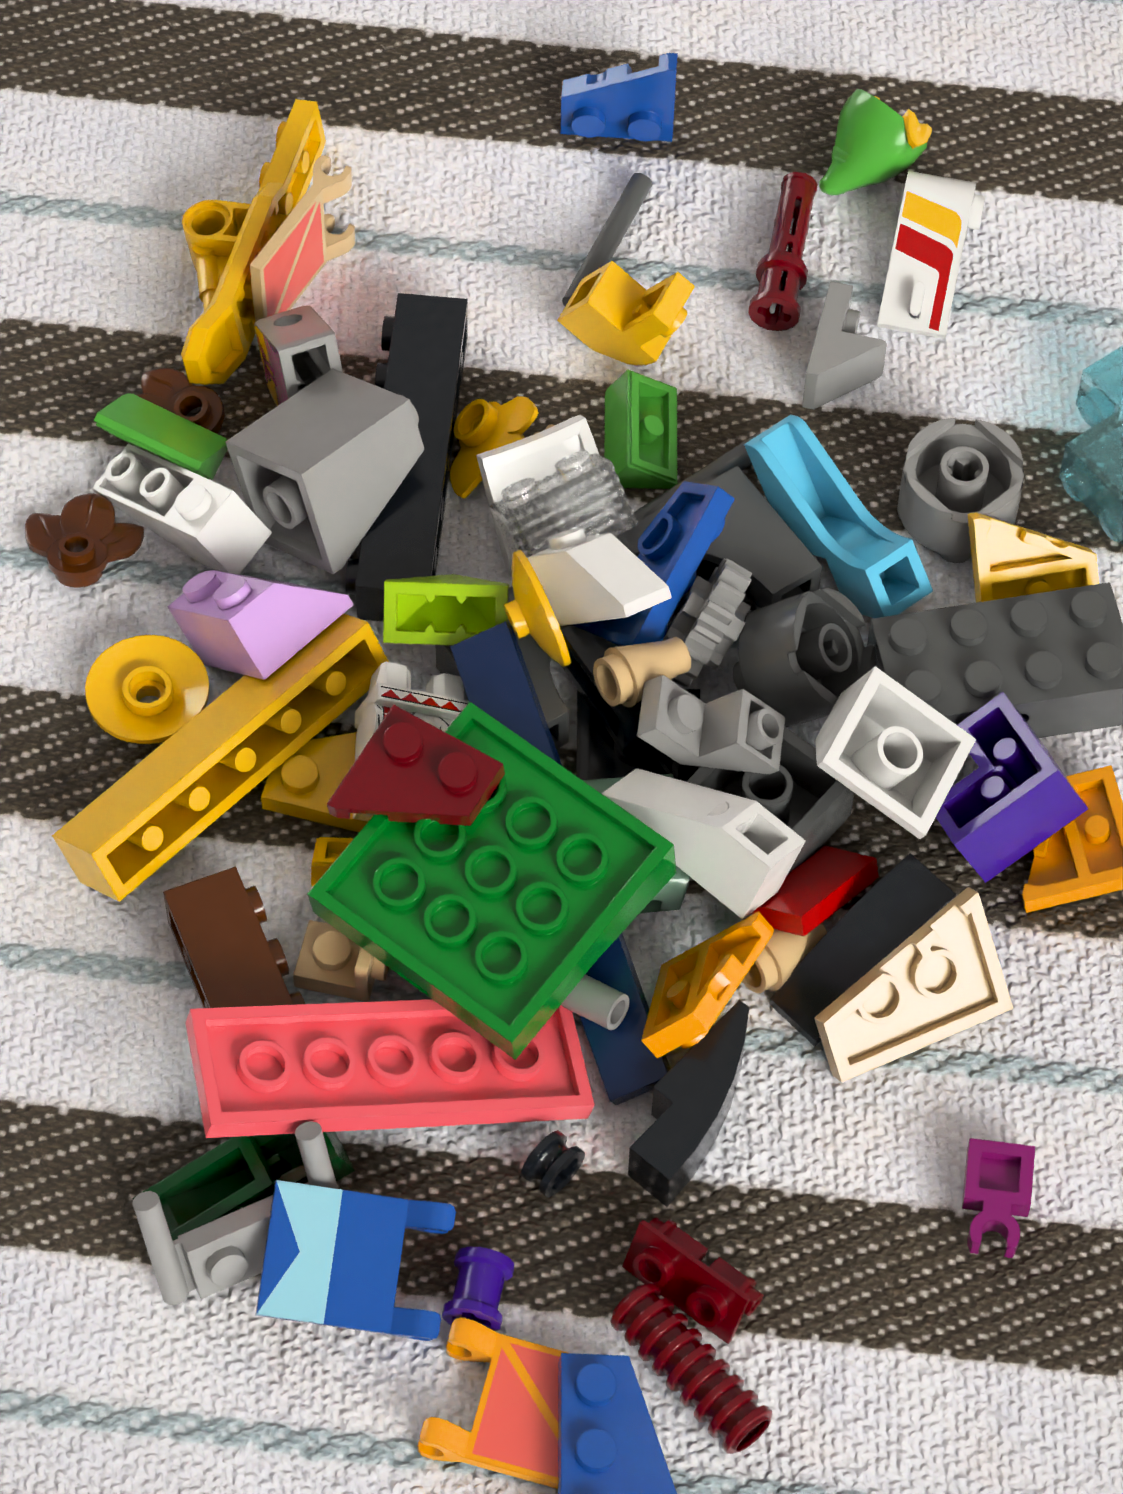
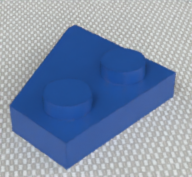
[561,53,678,142]

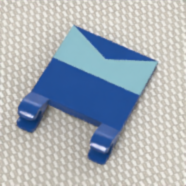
[255,1180,456,1341]

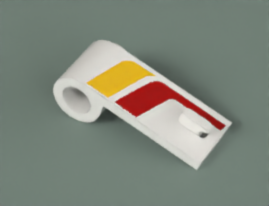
[877,171,986,339]

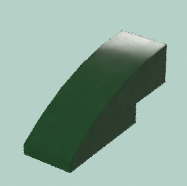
[133,1132,355,1241]

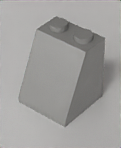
[225,369,425,574]

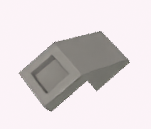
[637,675,785,775]

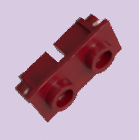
[622,1217,764,1344]

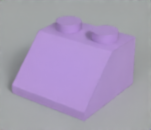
[167,570,354,680]

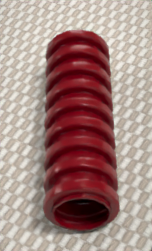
[610,1283,773,1454]

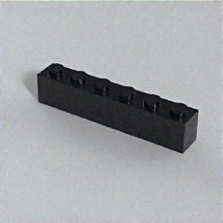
[345,293,468,622]

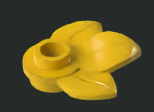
[450,396,538,499]

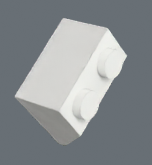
[815,666,976,839]

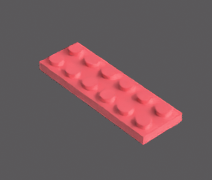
[185,999,595,1138]

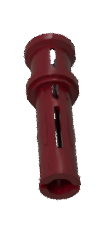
[748,172,818,331]

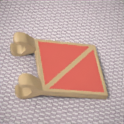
[250,155,355,322]

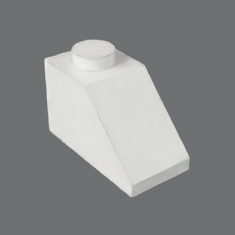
[527,527,672,626]

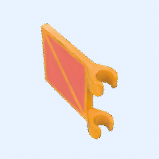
[417,1317,568,1489]

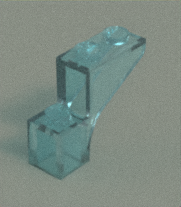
[1059,346,1123,544]

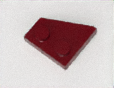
[327,704,505,826]

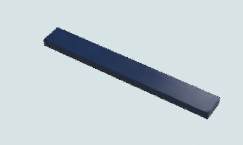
[450,621,671,1105]

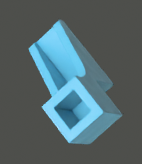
[744,414,933,618]

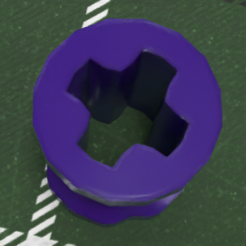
[442,1247,514,1331]

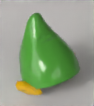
[819,89,932,195]

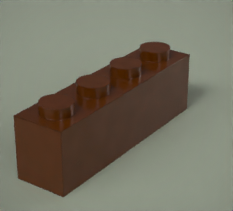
[163,866,305,1008]

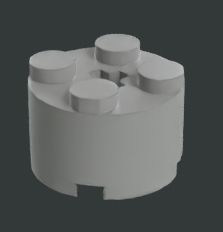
[897,418,1024,563]

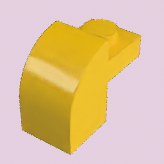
[557,261,695,365]

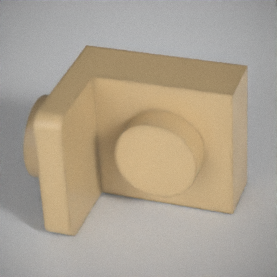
[293,920,389,1002]

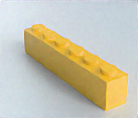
[52,614,389,902]

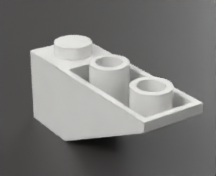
[92,443,272,574]
[601,768,806,920]

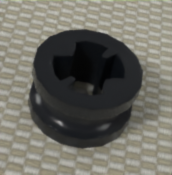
[521,1130,585,1198]

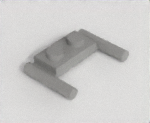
[132,1121,338,1305]

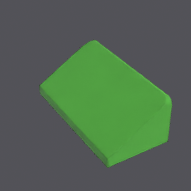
[604,370,677,489]
[94,393,228,480]

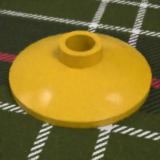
[503,549,571,667]
[85,635,209,744]

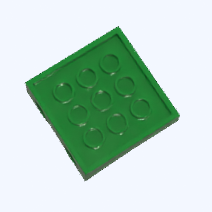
[307,702,676,1060]

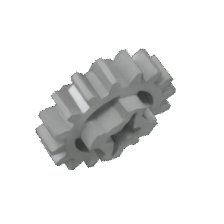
[663,558,752,688]

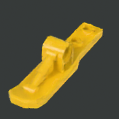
[181,99,326,385]

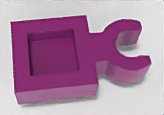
[962,1138,1035,1258]

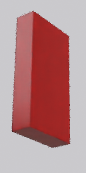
[751,846,879,937]

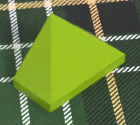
[383,574,509,645]

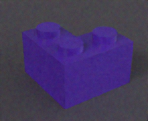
[936,692,1088,883]

